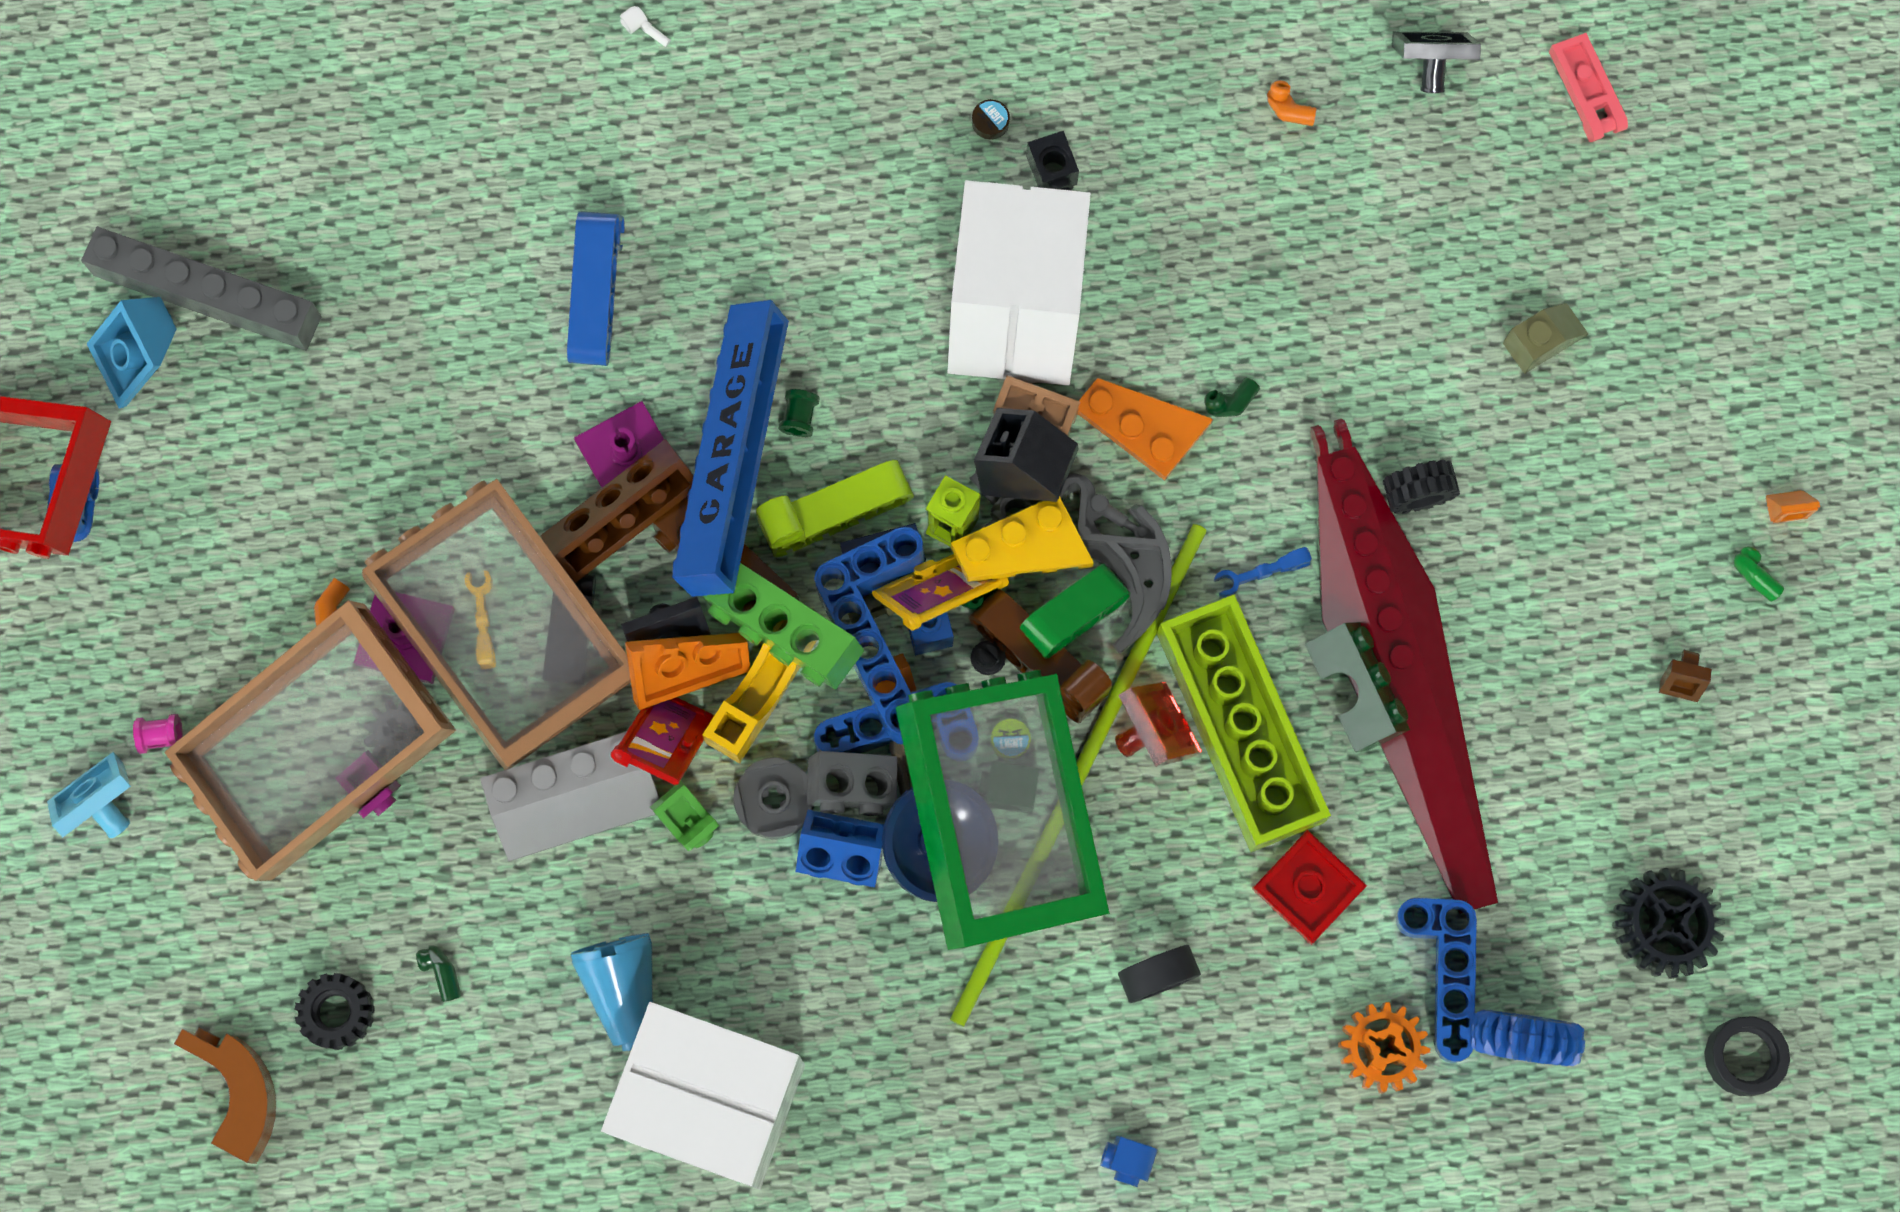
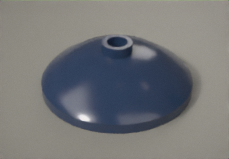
[882,780,998,902]

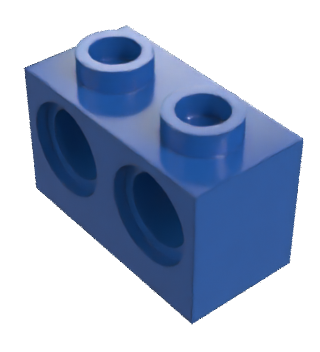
[795,810,884,888]

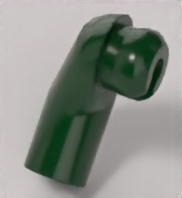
[416,945,462,1002]

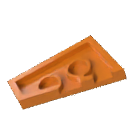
[1078,378,1213,481]
[625,633,750,710]

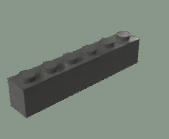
[81,226,322,351]

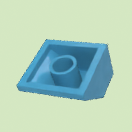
[87,297,177,409]

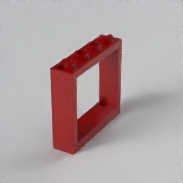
[0,396,111,559]

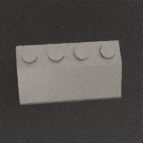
[480,732,660,862]

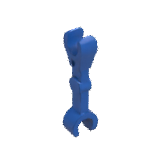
[1214,547,1312,598]

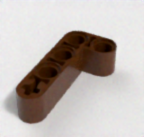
[968,589,1112,724]

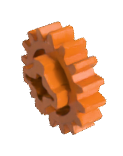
[1338,1002,1430,1093]

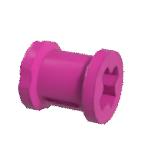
[133,714,183,754]

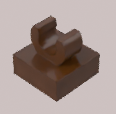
[1659,650,1712,703]

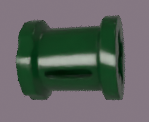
[778,389,820,438]

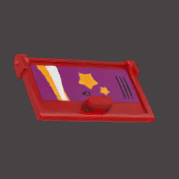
[611,697,714,785]

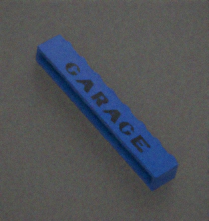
[672,300,789,597]

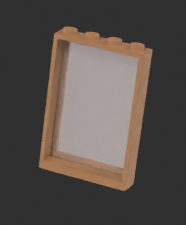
[362,479,631,770]
[165,600,456,881]

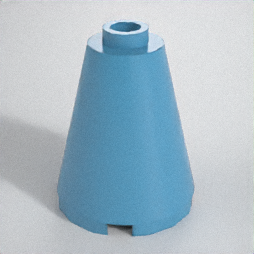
[570,933,653,1051]

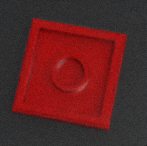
[1252,830,1367,945]

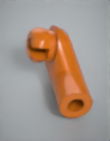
[1267,80,1317,126]
[314,578,350,627]

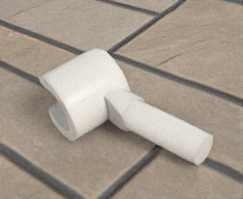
[620,6,671,47]

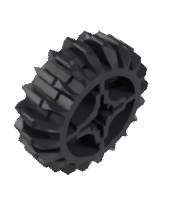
[1612,868,1725,979]

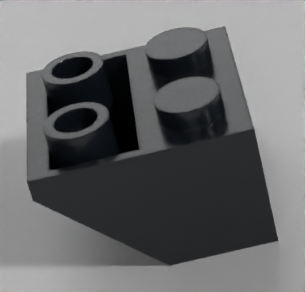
[974,408,1079,502]

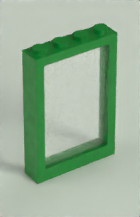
[895,670,1110,950]

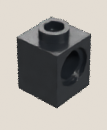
[1026,131,1079,191]

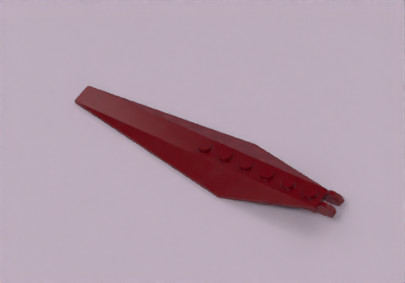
[1310,419,1498,914]

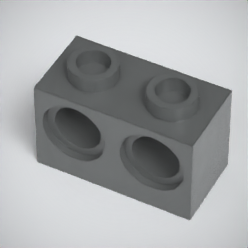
[807,751,897,816]

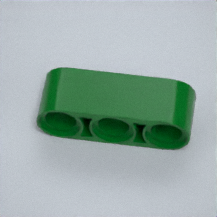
[1019,563,1131,659]

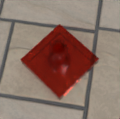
[1115,681,1202,767]

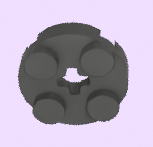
[733,757,814,840]

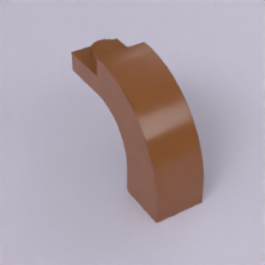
[174,1027,276,1164]

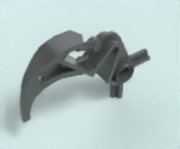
[970,471,1172,654]

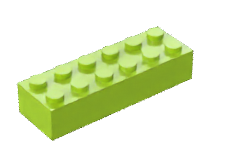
[1157,594,1331,853]

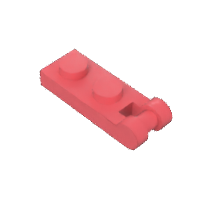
[1549,33,1628,142]

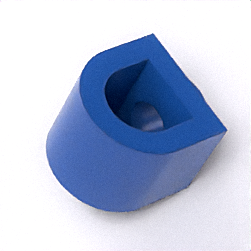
[1100,1136,1158,1187]

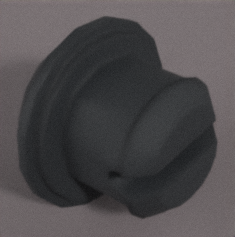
[970,640,1006,675]

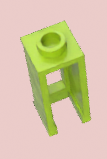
[925,475,980,547]

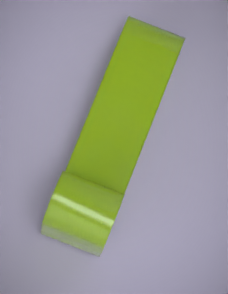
[756,460,914,557]

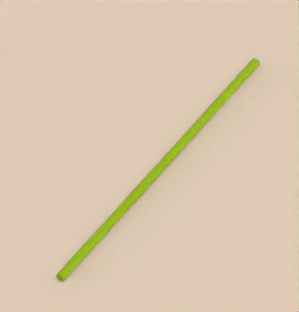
[950,524,1207,1027]

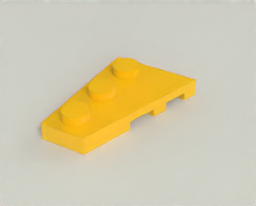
[951,496,1094,582]

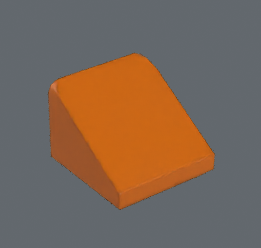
[1766,491,1820,523]

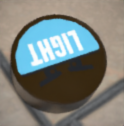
[972,99,1010,140]

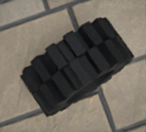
[1383,460,1460,514]
[294,973,375,1050]

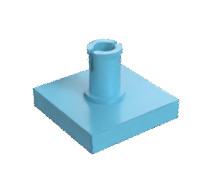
[47,752,131,838]

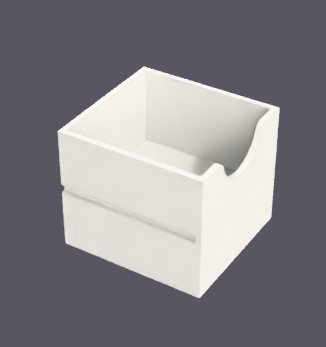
[947,180,1091,386]
[601,1002,805,1190]

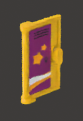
[872,554,1009,630]

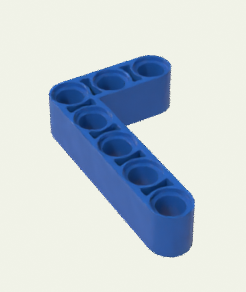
[814,527,925,744]

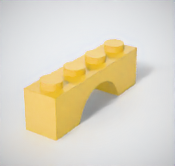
[702,620,817,764]

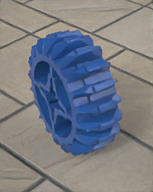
[1470,1010,1585,1066]

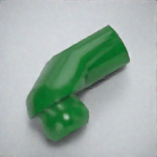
[1734,546,1784,602]

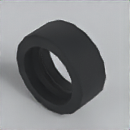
[1118,945,1201,1003]
[1704,1016,1790,1096]

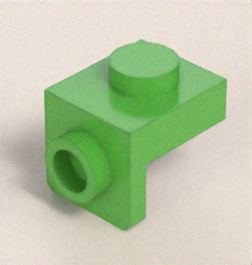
[650,781,719,851]

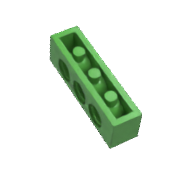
[702,563,864,690]

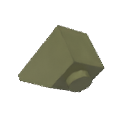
[1503,303,1589,374]

